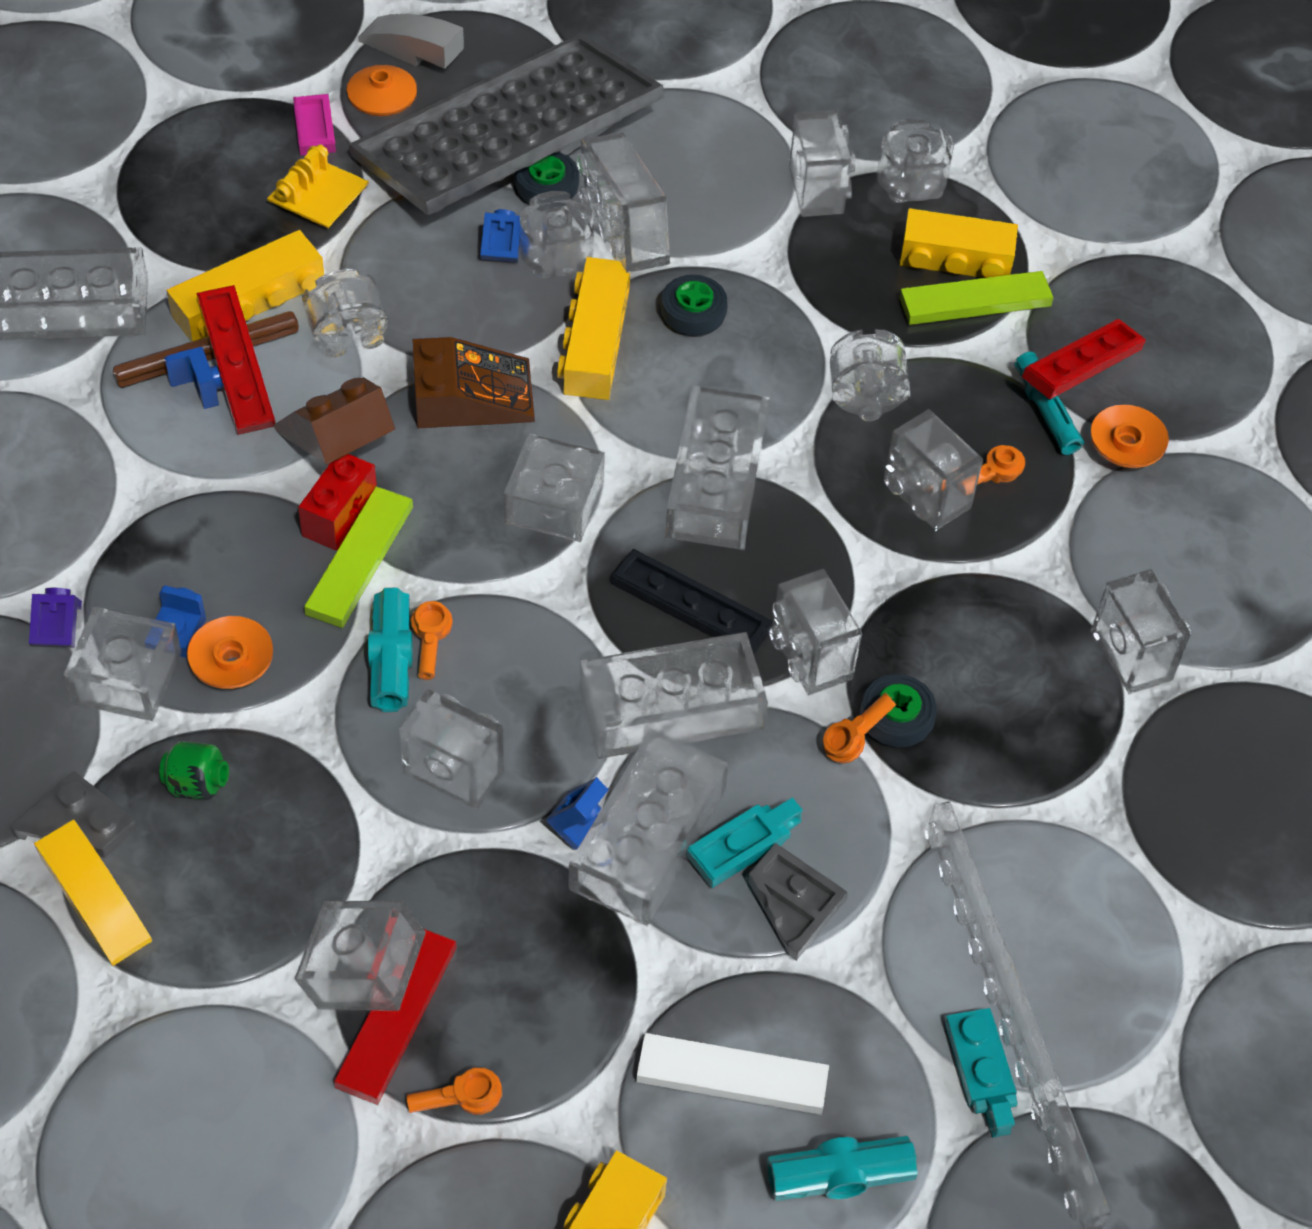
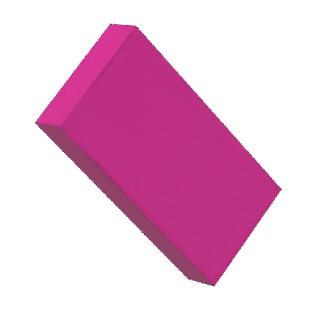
[293,94,336,156]

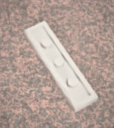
[636,1033,829,1115]

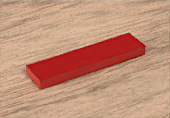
[197,285,276,435]
[1022,319,1146,399]
[334,925,457,1105]

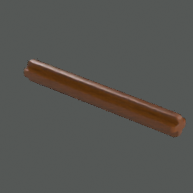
[113,311,299,388]

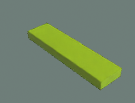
[899,271,1054,325]
[304,486,413,628]

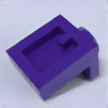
[29,587,82,647]

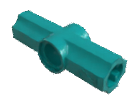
[368,587,413,712]
[767,1136,918,1202]

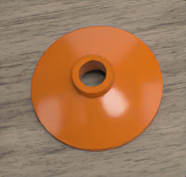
[347,65,417,116]
[1090,405,1169,468]
[187,616,273,689]

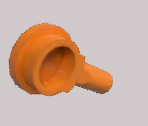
[953,445,1025,493]
[411,601,453,680]
[823,693,897,764]
[407,1068,502,1115]

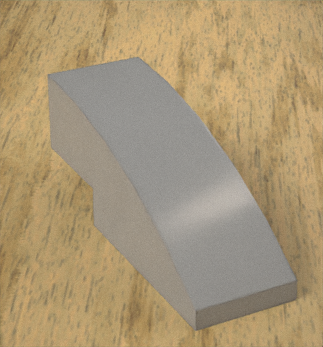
[358,14,464,69]

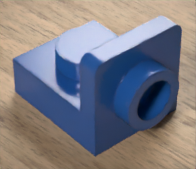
[480,209,523,263]
[146,585,206,658]
[546,777,609,850]

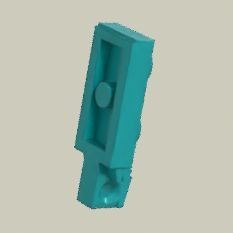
[686,797,803,888]
[944,1008,1018,1138]

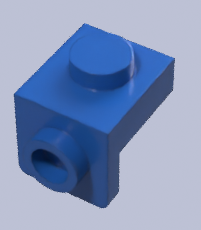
[164,347,223,409]

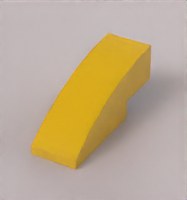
[34,819,152,966]

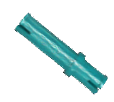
[1014,352,1085,455]

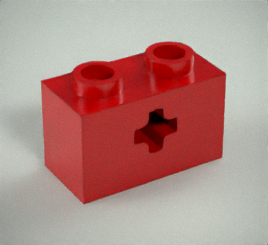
[298,454,377,551]

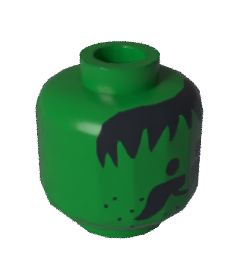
[159,741,229,800]

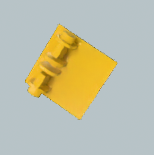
[267,144,369,228]

